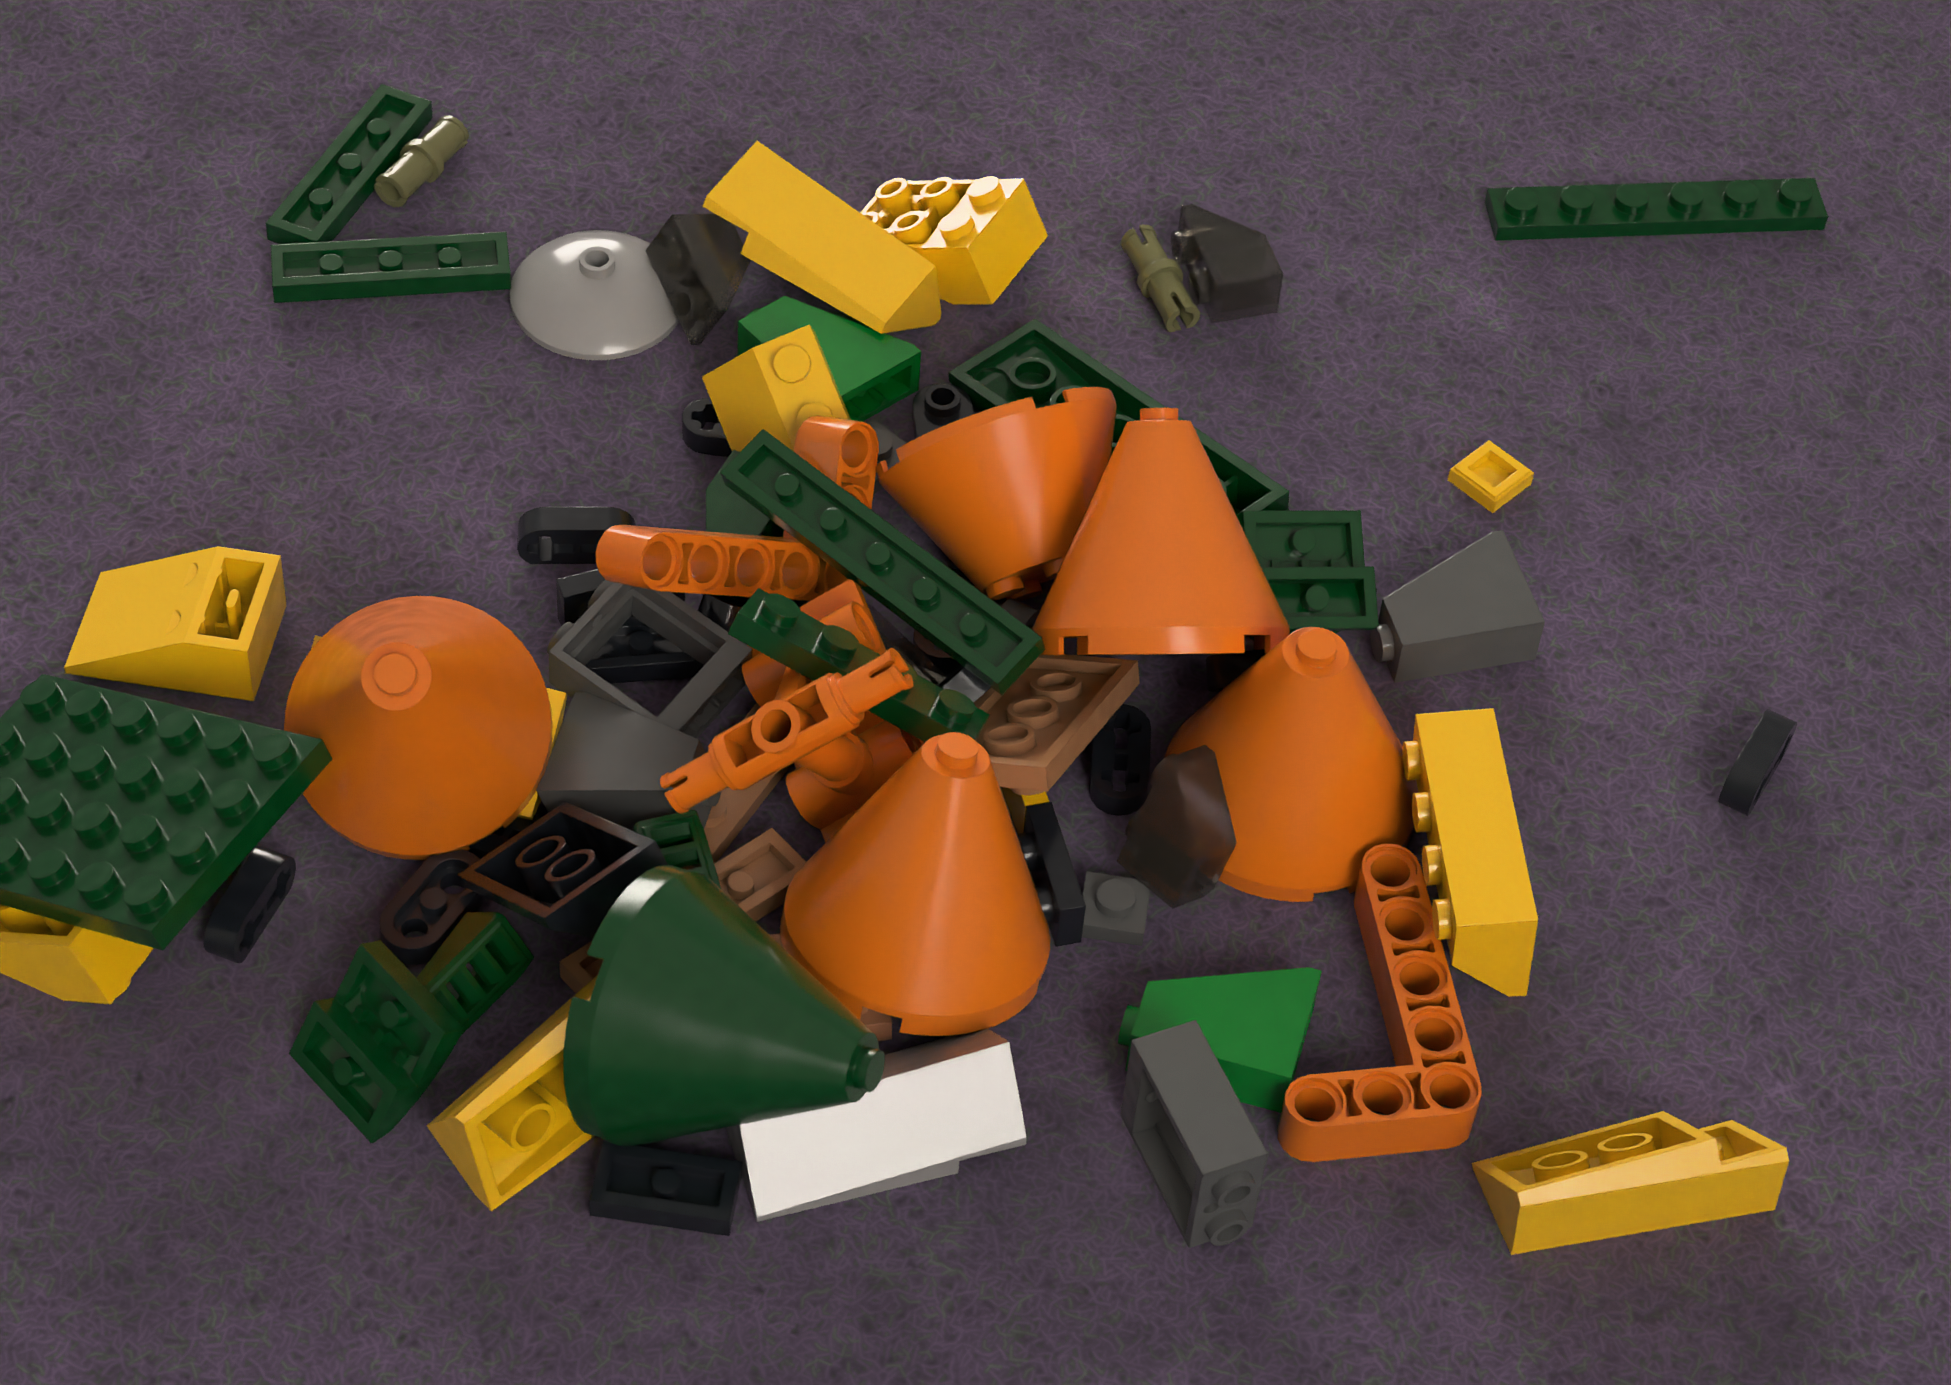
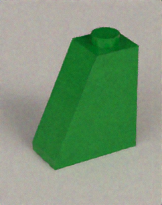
[738,296,921,421]
[1118,967,1322,1113]

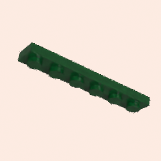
[1485,178,1828,241]
[720,429,1045,695]

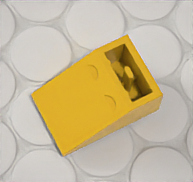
[860,176,1048,305]
[64,546,287,701]

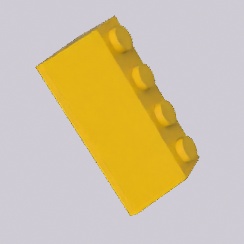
[1402,708,1538,997]

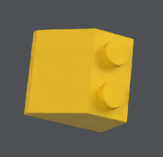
[702,324,851,452]

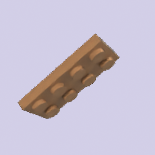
[974,654,1140,795]

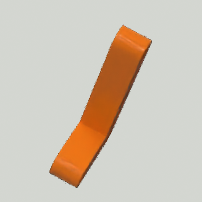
[596,415,879,601]
[1278,843,1482,1162]

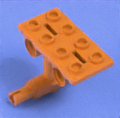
[660,580,924,843]

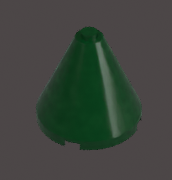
[563,865,885,1147]

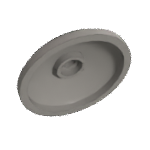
[510,230,686,360]

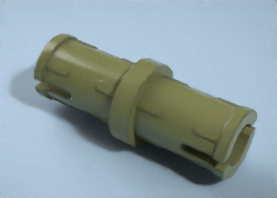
[374,115,469,207]
[1120,225,1200,333]

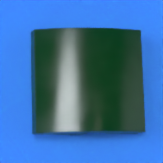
[1236,510,1379,631]
[289,940,464,1143]

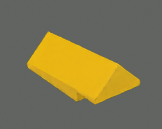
[702,141,942,334]
[427,975,598,1211]
[1472,1111,1789,1255]

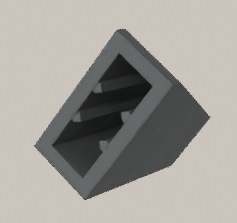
[1370,530,1545,683]
[536,692,721,831]

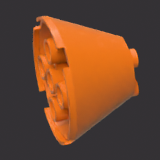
[876,387,1117,601]

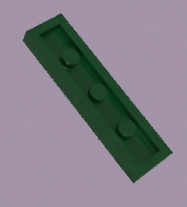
[266,84,433,244]
[271,232,511,303]
[728,588,990,742]

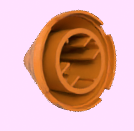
[1032,408,1290,655]
[284,596,553,860]
[1160,627,1418,902]
[780,732,1051,1036]

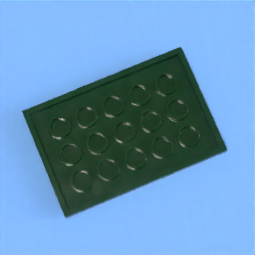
[0,674,332,951]

